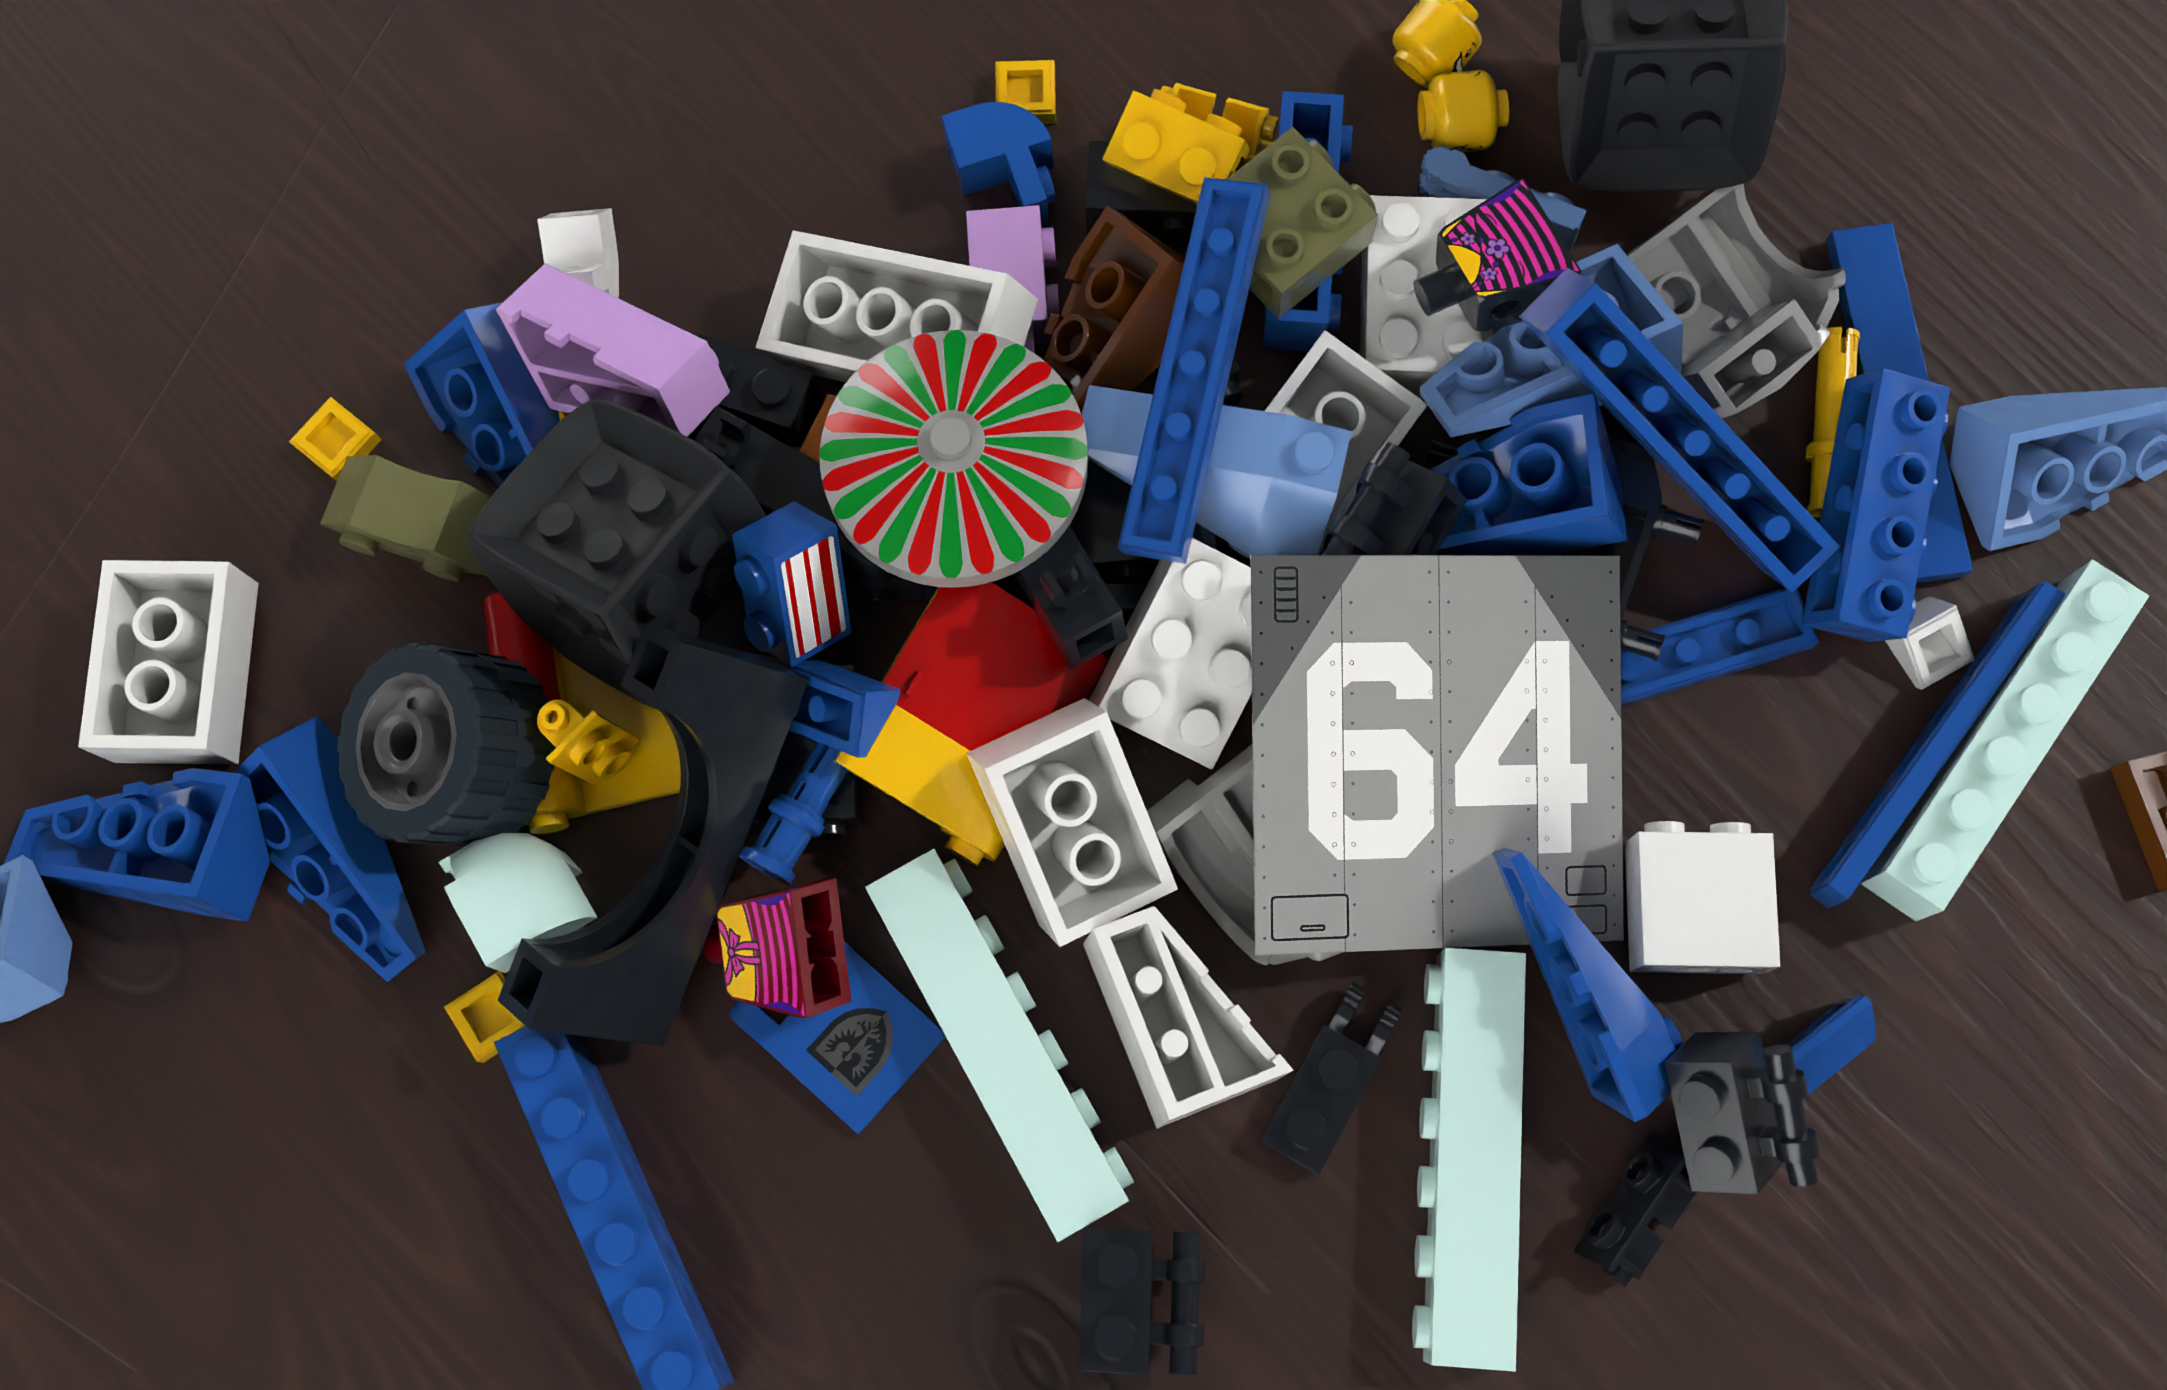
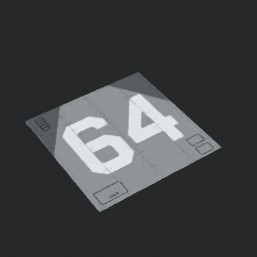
[1250,555,1624,956]

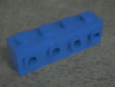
[1262,91,1353,352]
[1802,368,1950,642]

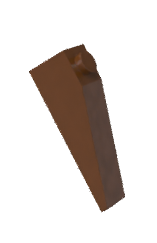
[1043,205,1185,415]

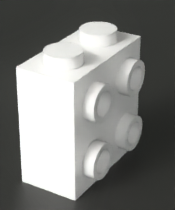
[1625,821,1780,974]

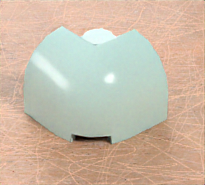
[439,833,598,973]

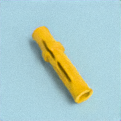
[1805,327,1860,518]

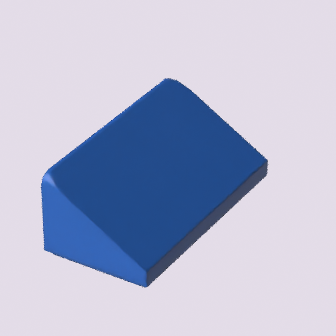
[782,660,900,758]
[1785,995,1876,1100]

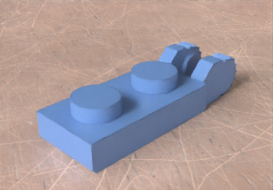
[1417,145,1587,252]

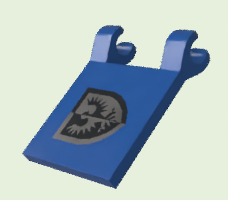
[729,941,946,1134]

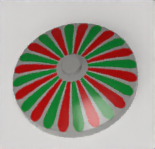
[819,330,1088,588]

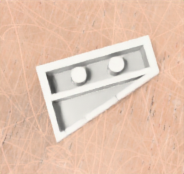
[1083,906,1293,1128]

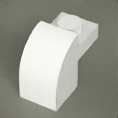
[530,208,619,298]

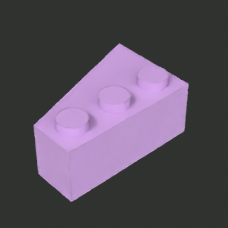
[496,263,730,437]

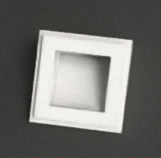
[1885,597,1975,690]

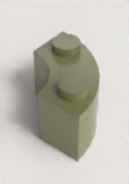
[320,455,492,582]

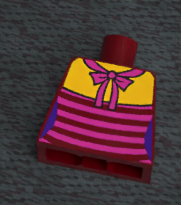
[703,878,852,1018]

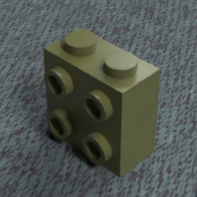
[1196,126,1378,319]

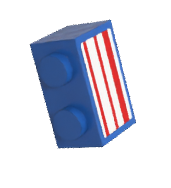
[732,501,852,668]

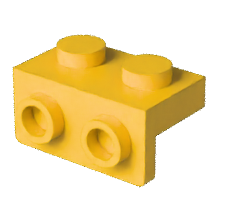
[1102,89,1250,204]

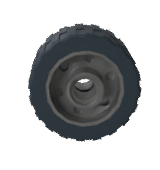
[337,643,555,846]

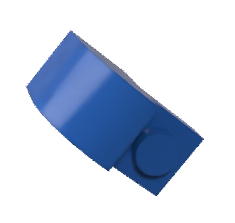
[941,102,1056,228]

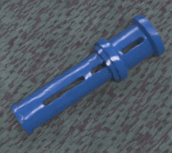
[739,742,848,886]

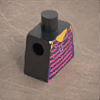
[1413,178,1582,332]

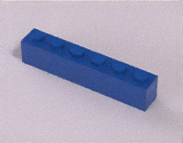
[1519,268,1840,593]
[494,1026,735,1390]

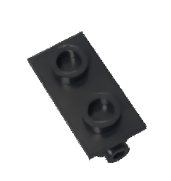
[1573,1141,1697,1287]

